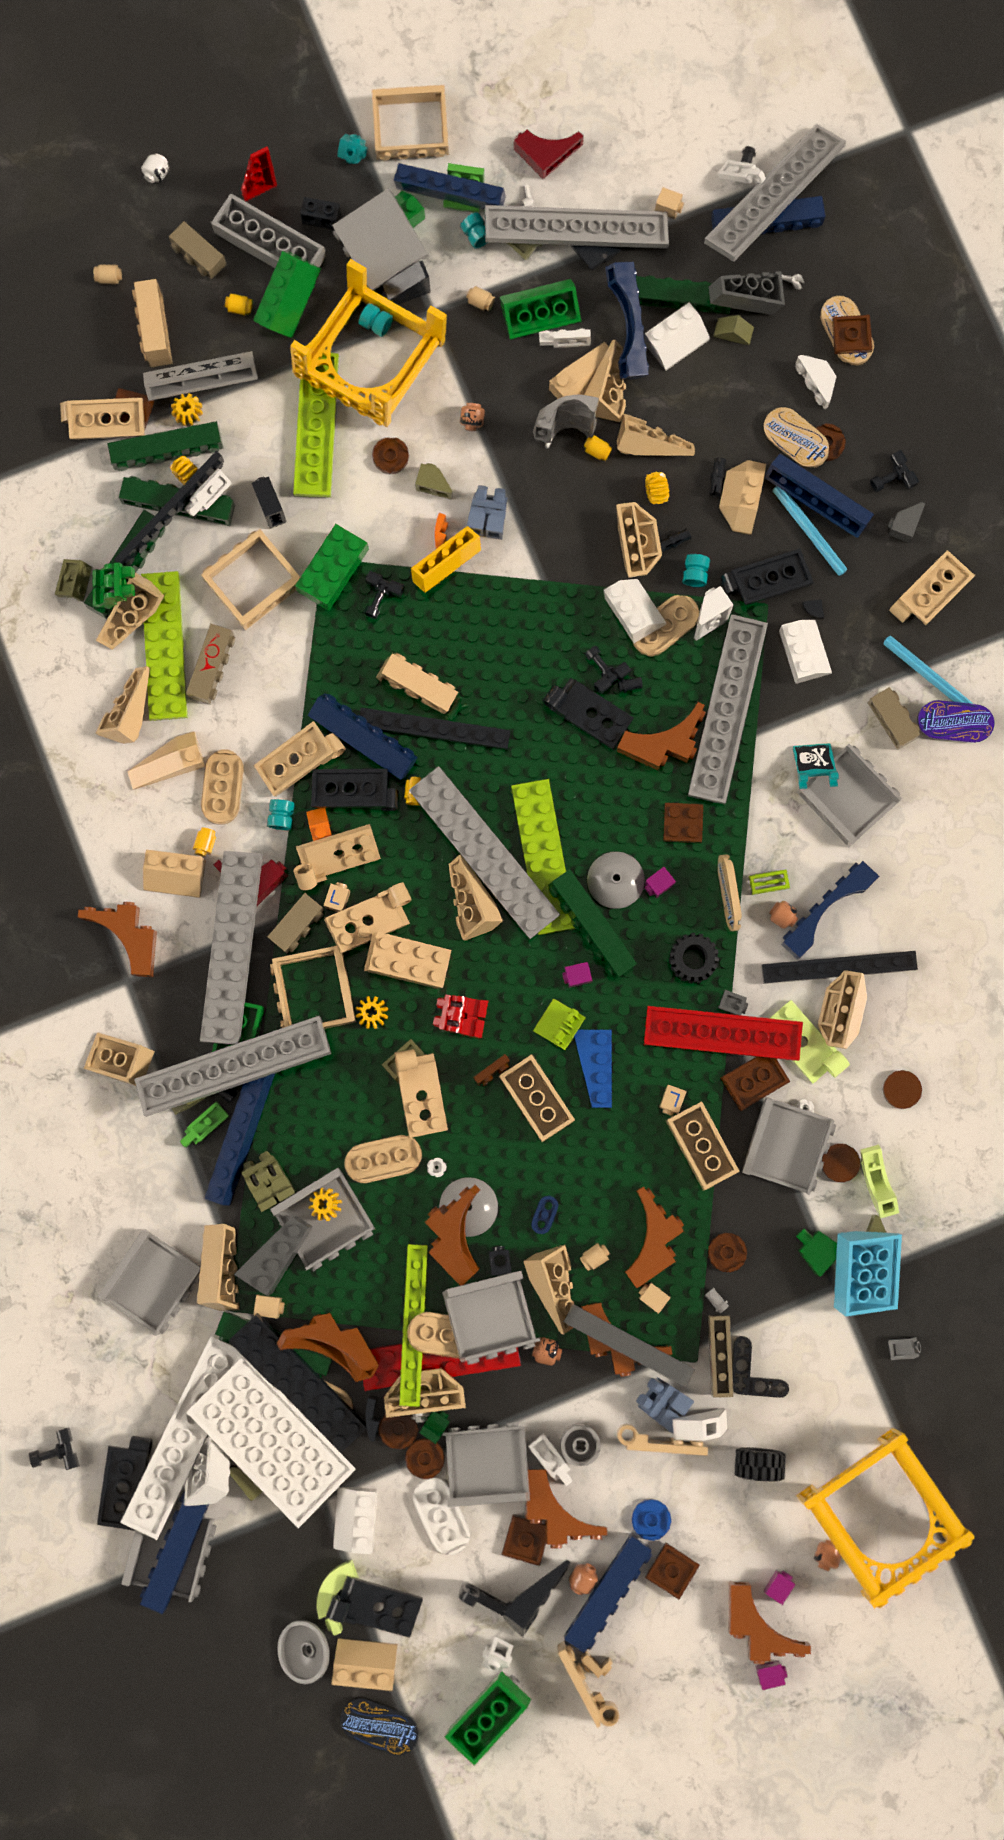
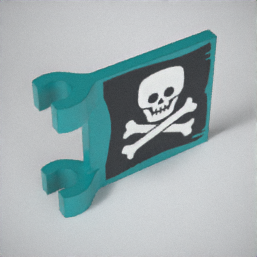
[793,743,839,789]

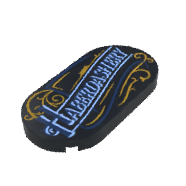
[340,1697,419,1756]

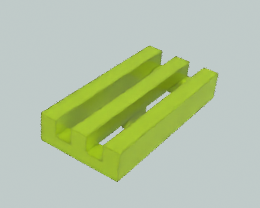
[748,869,790,895]

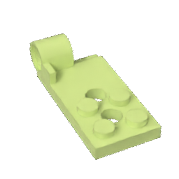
[770,1000,850,1084]

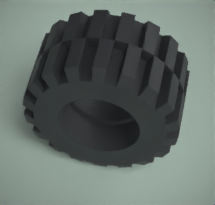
[669,933,719,984]
[734,1447,786,1482]

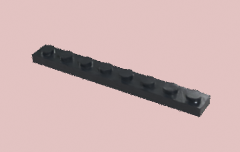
[114,451,224,566]
[360,707,511,750]
[761,951,918,984]

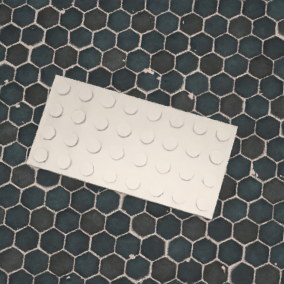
[187,1357,355,1528]

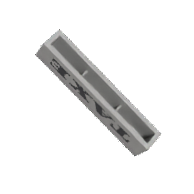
[143,351,258,401]

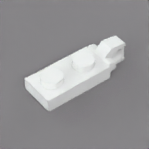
[717,160,766,184]
[539,329,591,348]
[185,468,232,516]
[528,1433,573,1486]

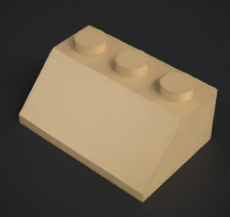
[143,849,206,898]
[332,1638,398,1691]

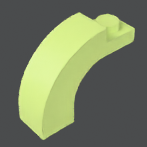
[860,1144,899,1218]
[317,1560,359,1635]

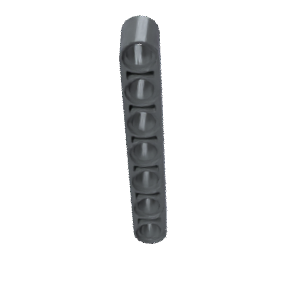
[564,1304,695,1387]

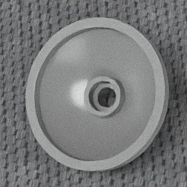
[587,852,645,909]
[439,1178,498,1237]
[278,1620,329,1684]

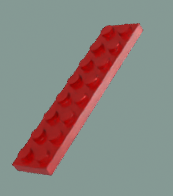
[644,1006,803,1061]
[363,1344,521,1391]

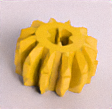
[171,393,203,426]
[170,456,198,485]
[645,472,669,504]
[356,996,388,1029]
[308,1188,342,1221]

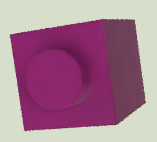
[645,867,676,898]
[562,962,592,988]
[763,1570,796,1605]
[755,1660,788,1690]

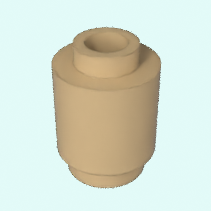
[94,265,122,284]
[466,286,495,311]
[580,1243,610,1271]

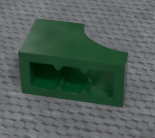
[419,1411,450,1444]

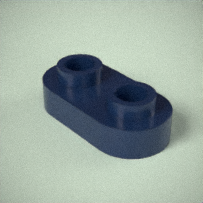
[531,1196,558,1234]

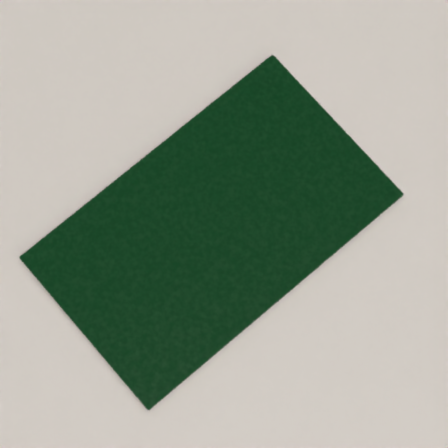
[230,562,768,1363]

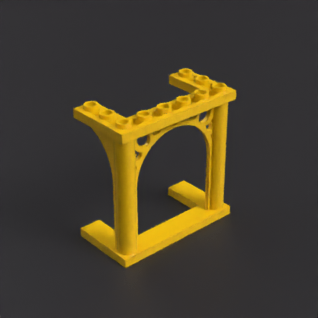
[290,259,447,427]
[796,1428,975,1609]

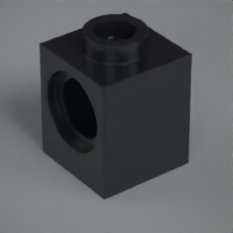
[489,1246,512,1276]

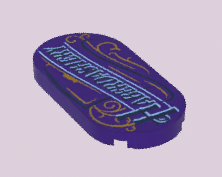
[917,700,995,743]

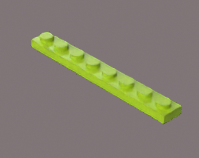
[399,1244,428,1407]

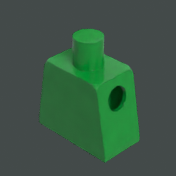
[796,1229,837,1277]

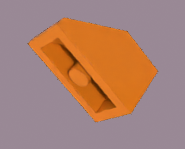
[306,808,332,841]

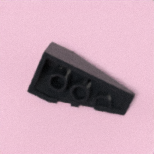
[503,1560,570,1637]

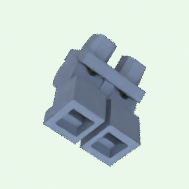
[467,485,508,540]
[636,1377,694,1434]

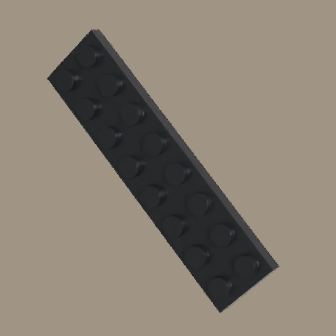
[229,1313,367,1453]

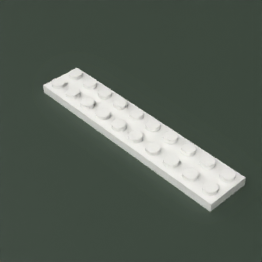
[121,1336,243,1540]

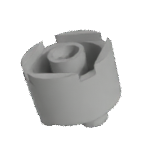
[560,1423,601,1466]

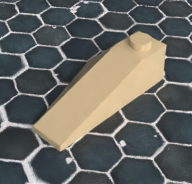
[549,342,609,399]
[617,414,695,456]
[96,573,164,650]
[96,666,150,744]
[127,731,205,790]
[449,854,503,940]
[523,1245,574,1334]

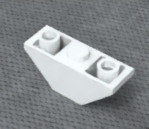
[795,355,836,409]
[673,1408,727,1441]

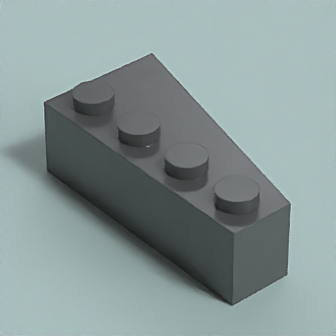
[709,271,785,315]
[234,1216,313,1296]

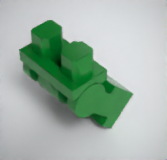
[92,563,135,609]

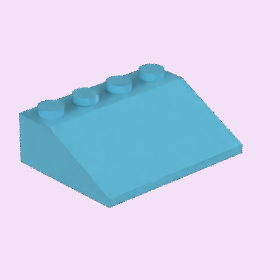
[834,1231,902,1317]

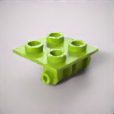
[533,999,586,1050]

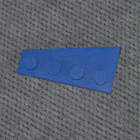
[574,1030,612,1108]

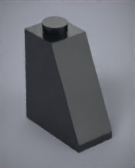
[381,260,431,305]
[252,476,287,529]

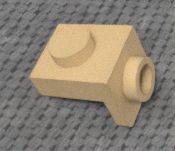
[581,1651,612,1678]

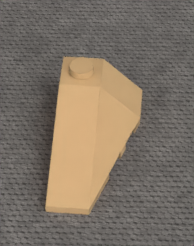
[585,340,626,422]

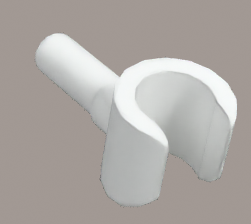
[522,185,534,207]
[782,274,804,290]

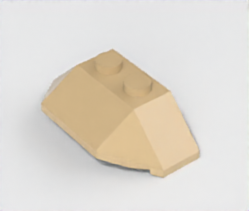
[719,460,766,535]
[616,502,662,578]
[818,970,867,1049]
[384,1368,466,1417]

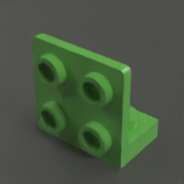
[443,163,485,212]

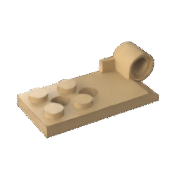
[60,398,145,439]
[889,550,975,625]
[254,721,346,797]
[294,824,381,890]
[324,882,412,954]
[394,1049,448,1138]
[617,1423,708,1456]
[557,1641,619,1728]

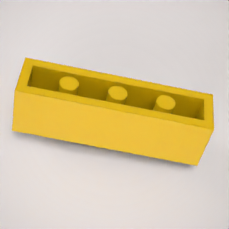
[411,526,481,593]

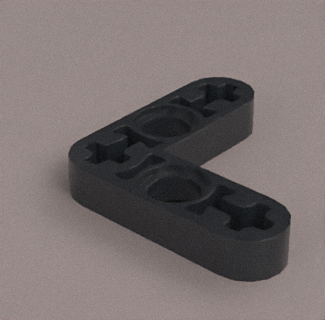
[732,1336,789,1398]
[458,1581,507,1617]

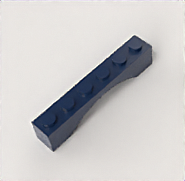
[606,262,649,380]
[781,861,880,960]

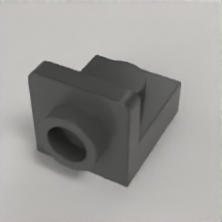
[718,990,748,1015]
[888,1337,921,1360]

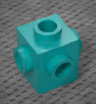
[337,134,367,164]

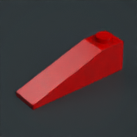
[241,147,277,202]

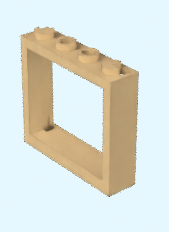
[372,85,449,161]
[201,529,300,631]
[270,946,356,1029]

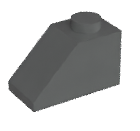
[887,502,925,543]

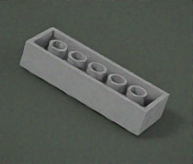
[211,194,326,268]

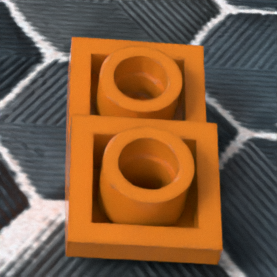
[435,513,448,549]

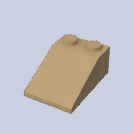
[84,1032,155,1086]

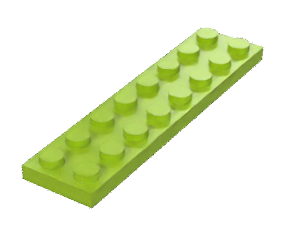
[293,353,339,498]
[141,571,188,721]
[511,779,575,935]

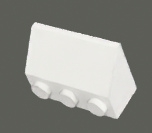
[644,302,710,371]
[604,579,666,643]
[694,586,733,641]
[779,620,832,684]
[184,1436,230,1506]
[333,1487,377,1554]

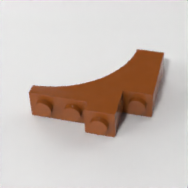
[617,702,706,770]
[78,902,157,977]
[425,1185,480,1286]
[625,1187,684,1288]
[581,1302,672,1377]
[277,1313,379,1382]
[525,1469,607,1548]
[728,1581,811,1664]

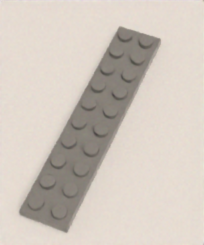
[704,124,846,262]
[484,205,669,248]
[688,614,768,805]
[409,766,560,939]
[200,851,263,1045]
[135,1016,331,1117]

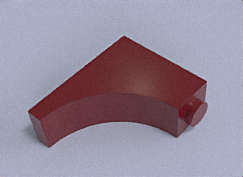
[514,129,584,180]
[213,859,289,906]

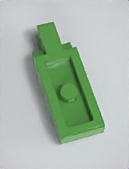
[180,1101,230,1148]

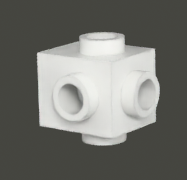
[482,1637,513,1674]

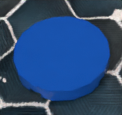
[631,1499,672,1541]

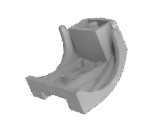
[533,395,599,449]

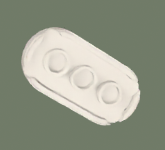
[413,1477,470,1556]

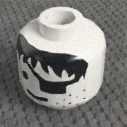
[142,154,169,183]

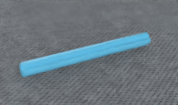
[773,486,847,576]
[883,636,974,704]

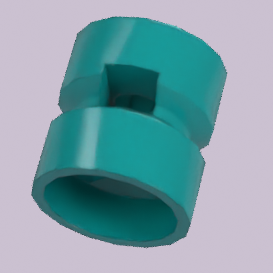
[460,212,489,249]
[359,303,393,337]
[682,554,710,587]
[267,799,295,831]

